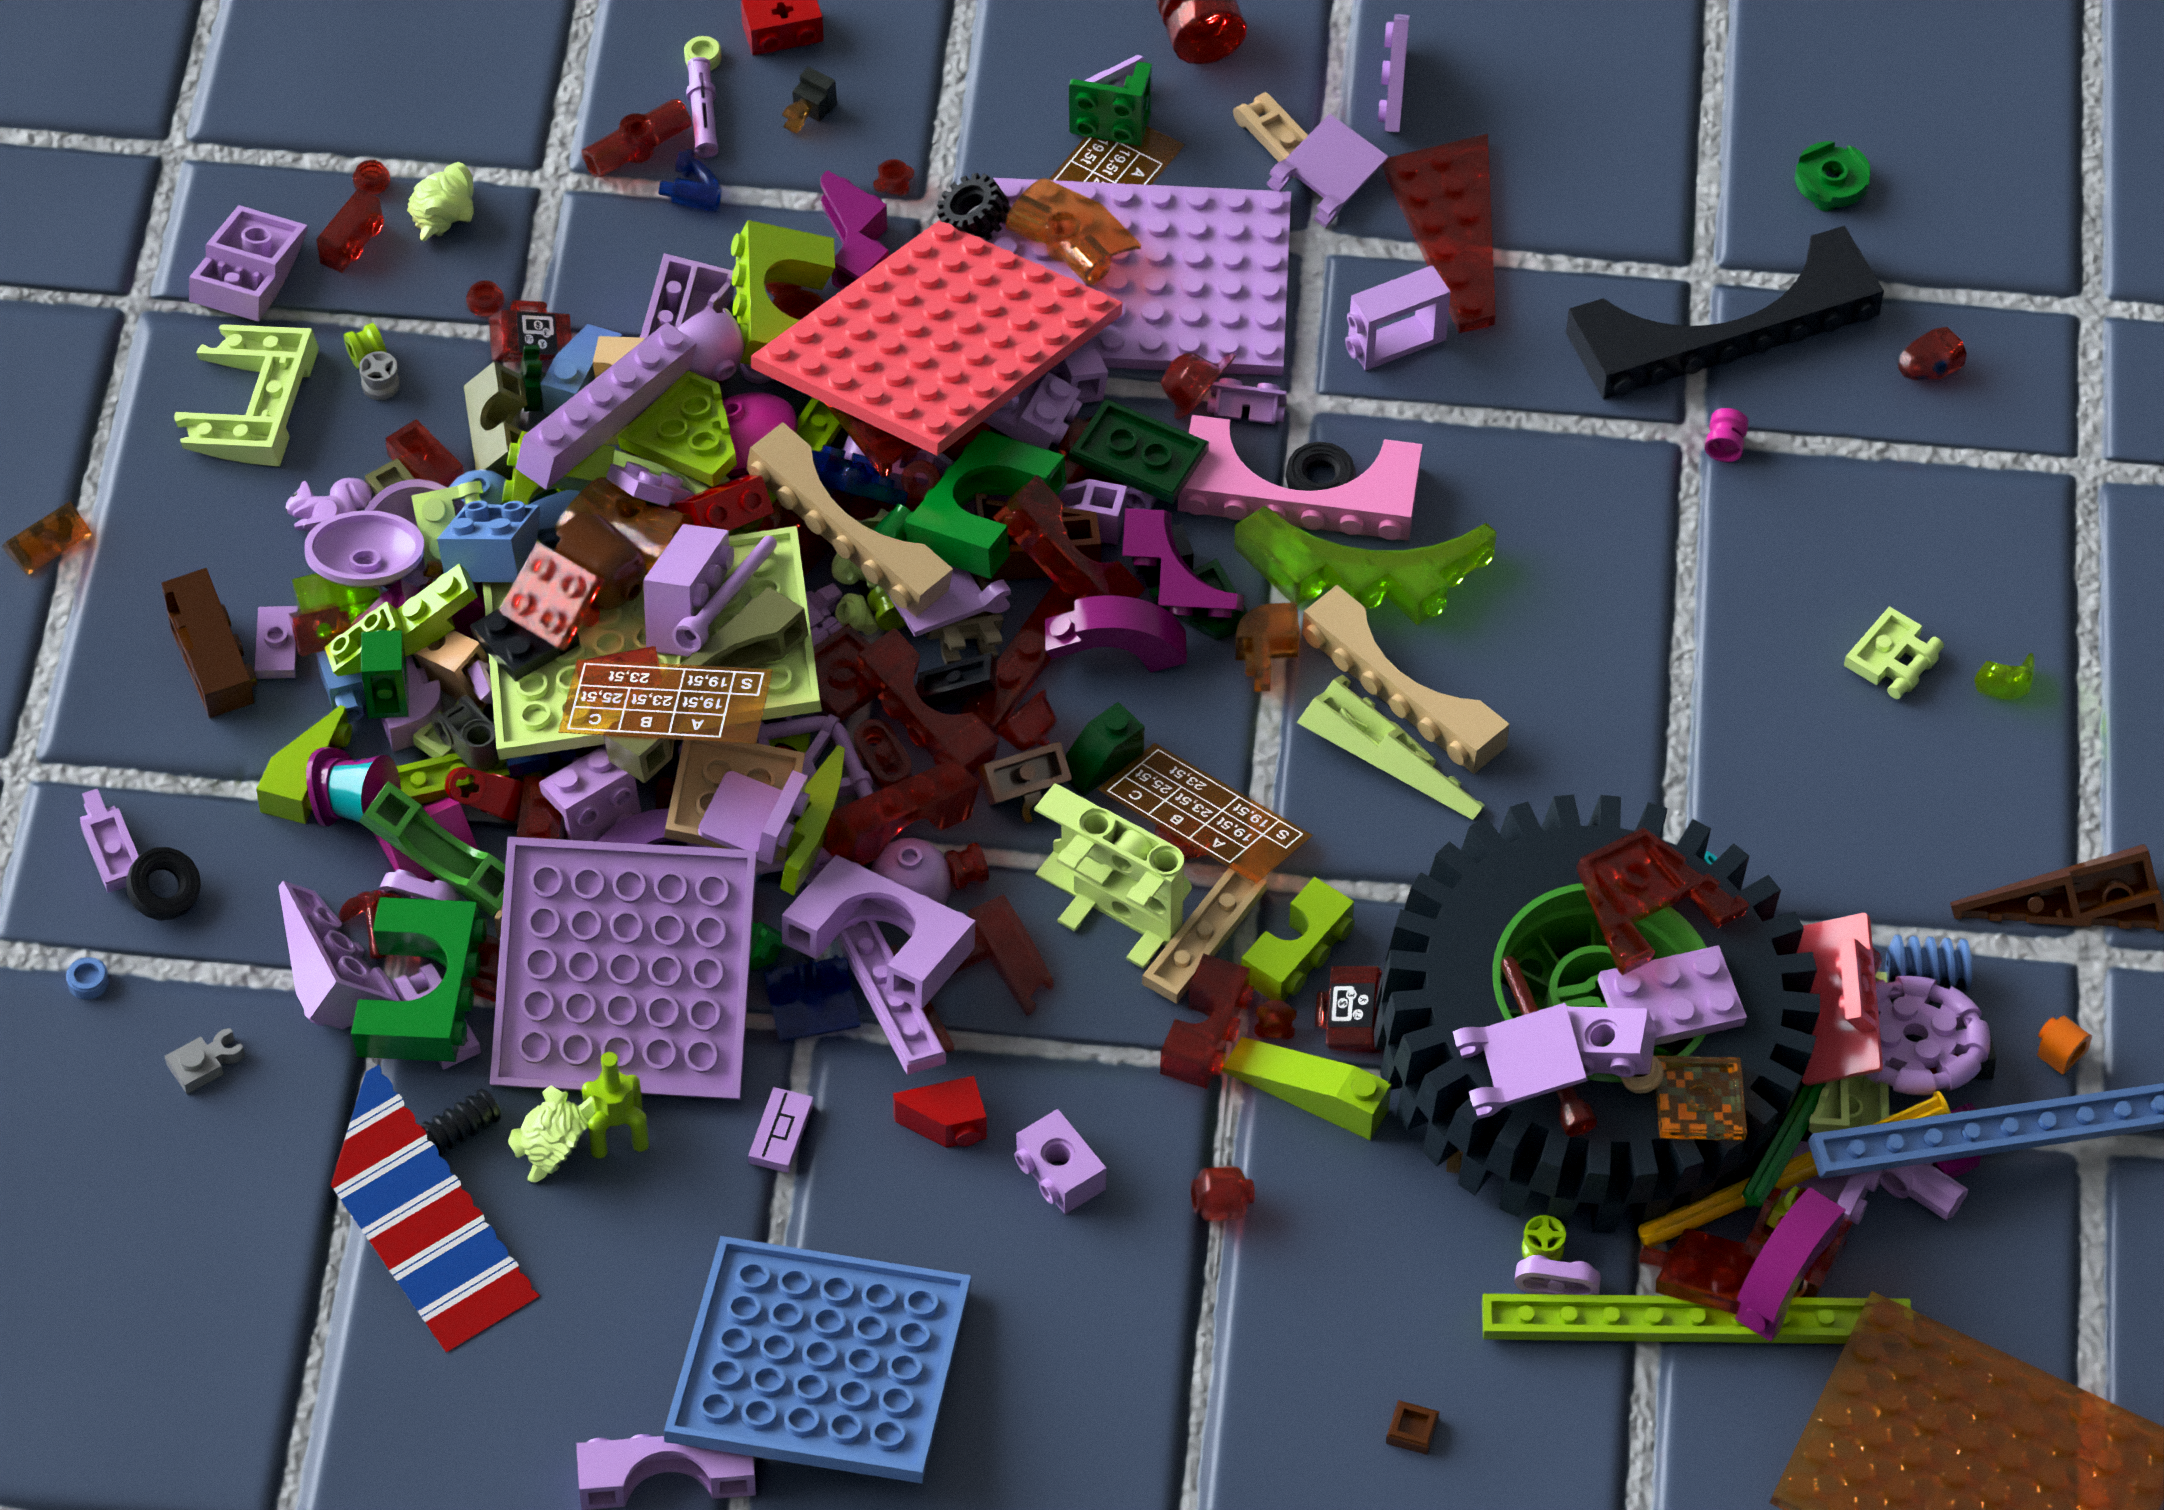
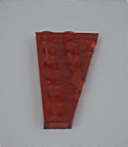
[1382,133,1496,334]

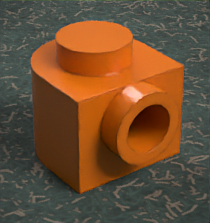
[2037,1015,2092,1075]

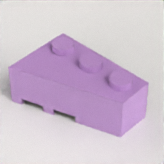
[640,253,735,339]
[643,524,734,657]

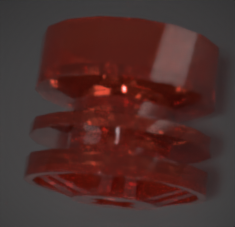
[1156,0,1247,64]

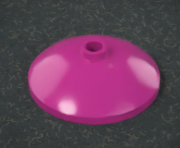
[722,392,798,477]

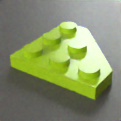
[618,371,737,487]

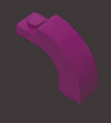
[1045,595,1187,673]
[1735,1187,1846,1342]

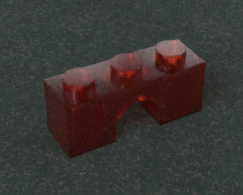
[1160,953,1254,1089]

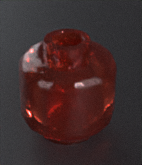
[1190,1165,1255,1222]

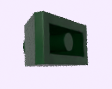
[1065,702,1145,797]

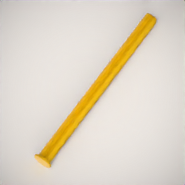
[1638,1091,1951,1248]

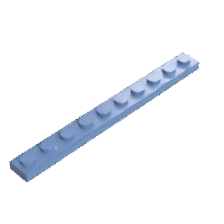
[1808,1083,2164,1179]

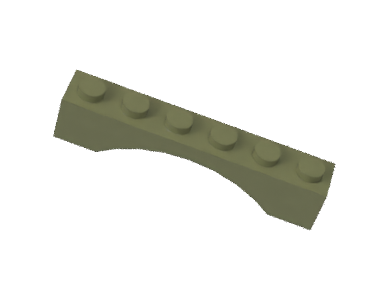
[603,587,809,783]

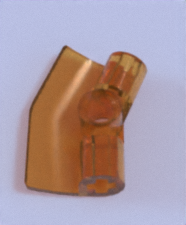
[1006,178,1141,285]
[555,477,694,575]

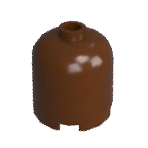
[544,511,647,610]

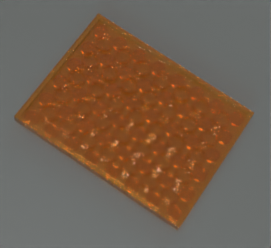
[1770,1291,2164,1510]

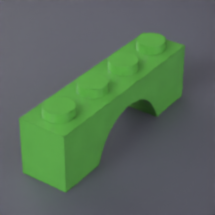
[358,781,506,916]

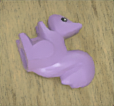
[286,478,373,531]

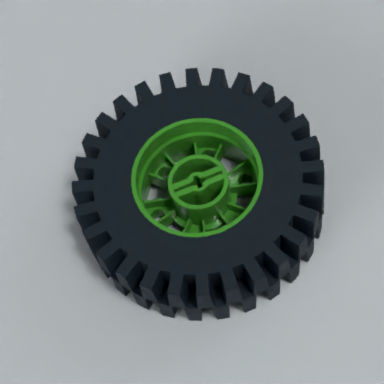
[1374,794,1820,1233]

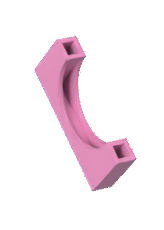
[1178,415,1422,541]

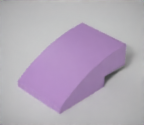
[189,205,307,322]

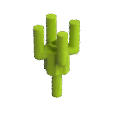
[582,1052,649,1158]

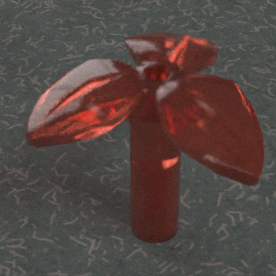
[339,890,402,959]

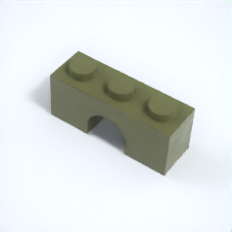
[464,361,527,480]

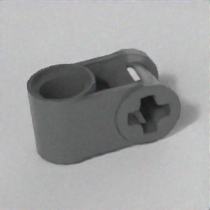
[431,695,500,771]

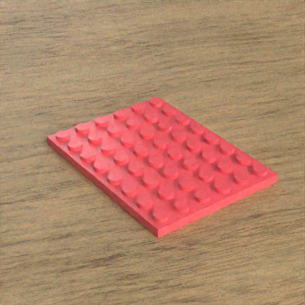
[751,220,1123,456]

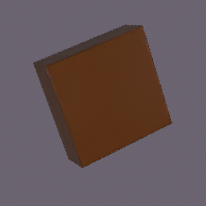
[1386,1400,1440,1455]

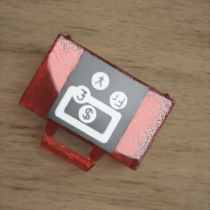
[489,300,572,363]
[1315,966,1383,1053]

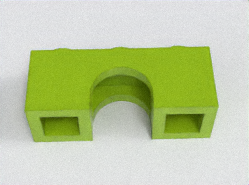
[1240,876,1355,1005]

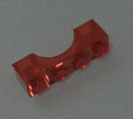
[993,475,1145,603]
[855,628,999,785]
[822,758,980,866]

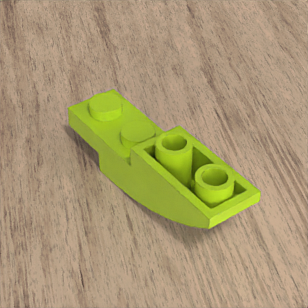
[324,564,478,676]

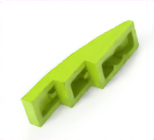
[780,745,845,896]

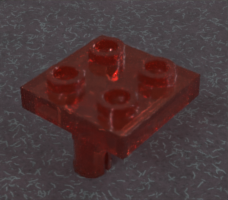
[498,542,604,651]

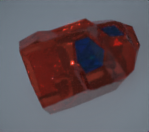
[1898,327,1967,380]

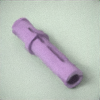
[686,57,718,158]

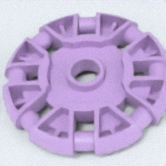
[1864,976,1991,1095]

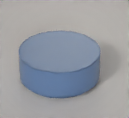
[66,957,109,1000]

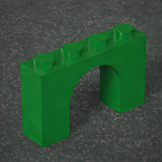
[904,429,1066,579]
[351,897,487,1062]

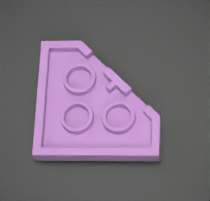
[1378,14,1410,132]

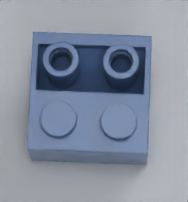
[437,501,540,583]

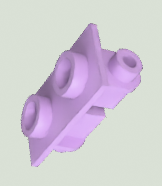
[1207,378,1287,425]

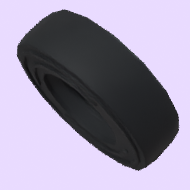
[1286,442,1356,491]
[126,847,201,921]

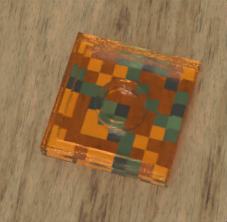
[1656,1056,1747,1140]

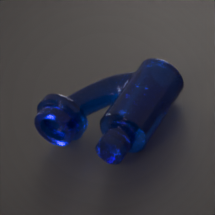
[658,148,722,212]

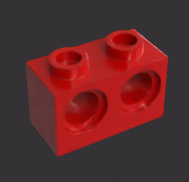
[675,475,775,531]

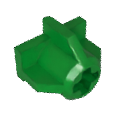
[750,921,787,971]

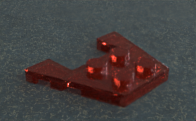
[1576,827,1749,976]

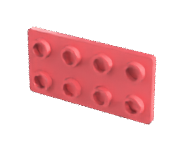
[1797,913,1883,1086]

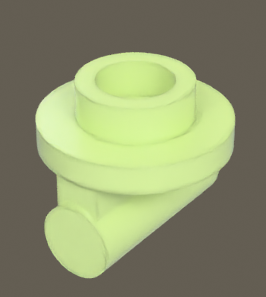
[835,593,878,635]

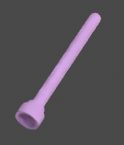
[672,536,777,653]

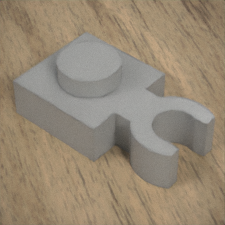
[165,1028,245,1094]

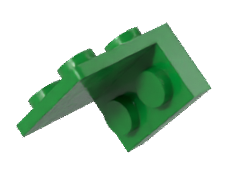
[1069,61,1152,146]

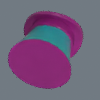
[306,747,401,827]

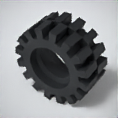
[937,173,1011,241]

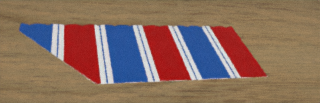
[331,1064,540,1353]

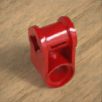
[444,767,527,822]

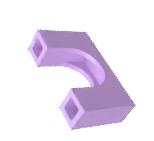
[782,855,976,1010]

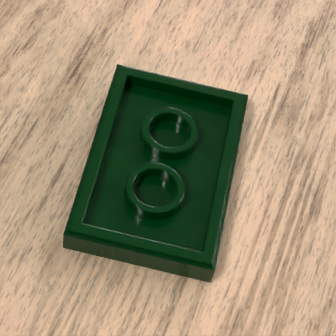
[1069,398,1209,504]

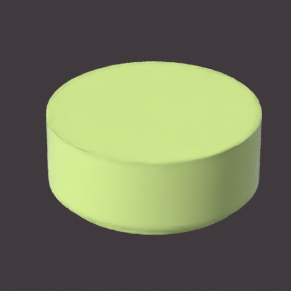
[684,36,722,71]

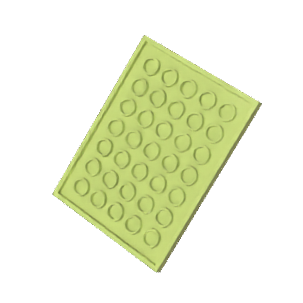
[483,526,822,760]

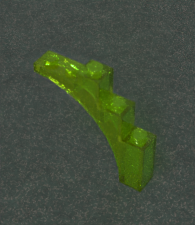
[1234,505,1497,625]

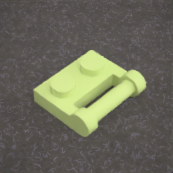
[411,481,483,573]

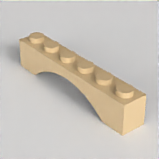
[746,422,953,617]
[1302,585,1509,774]

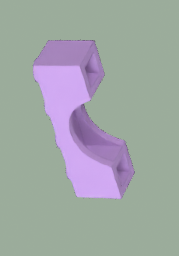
[576,1434,756,1510]

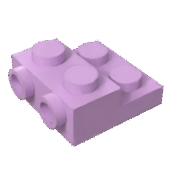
[982,372,1083,450]

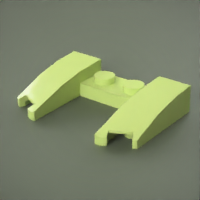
[174,324,319,467]

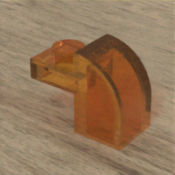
[1235,602,1300,692]

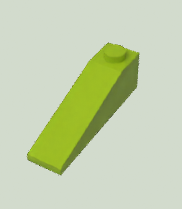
[1222,1037,1392,1140]

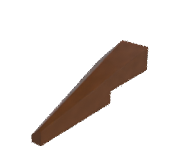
[1950,844,2164,931]

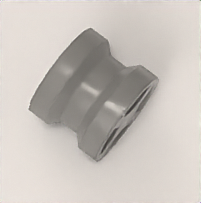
[359,351,400,400]

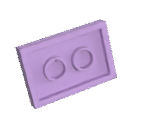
[1597,945,1747,1045]

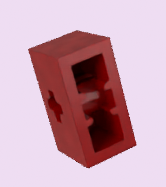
[741,0,824,55]

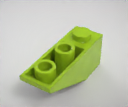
[256,705,352,824]

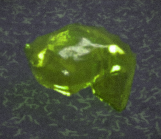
[1974,653,2035,700]

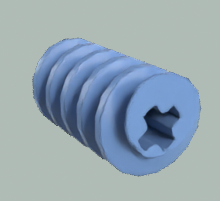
[1885,934,1973,991]

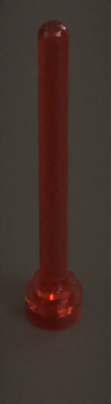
[1501,956,1597,1137]

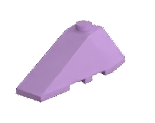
[279,881,400,1029]

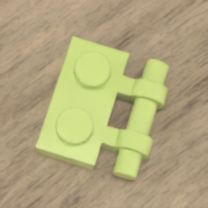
[1844,606,1944,699]

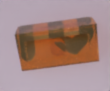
[2,501,92,575]

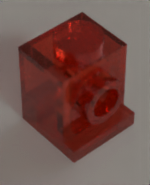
[289,602,351,657]

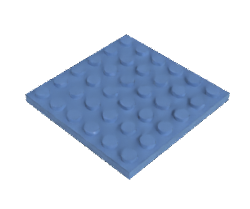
[664,1236,971,1484]

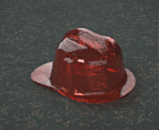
[1161,353,1236,420]
[996,689,1058,752]

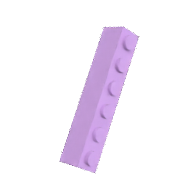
[515,322,697,490]

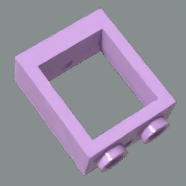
[1345,265,1451,371]

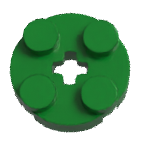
[1795,141,1870,212]

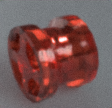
[944,842,989,890]

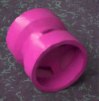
[1704,408,1749,462]

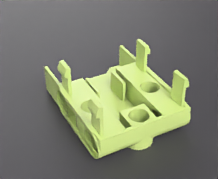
[1034,783,1192,969]

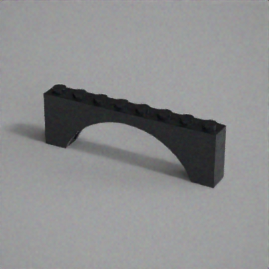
[1566,226,1884,399]

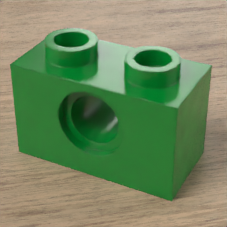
[361,630,409,719]

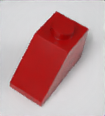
[893,1076,987,1148]

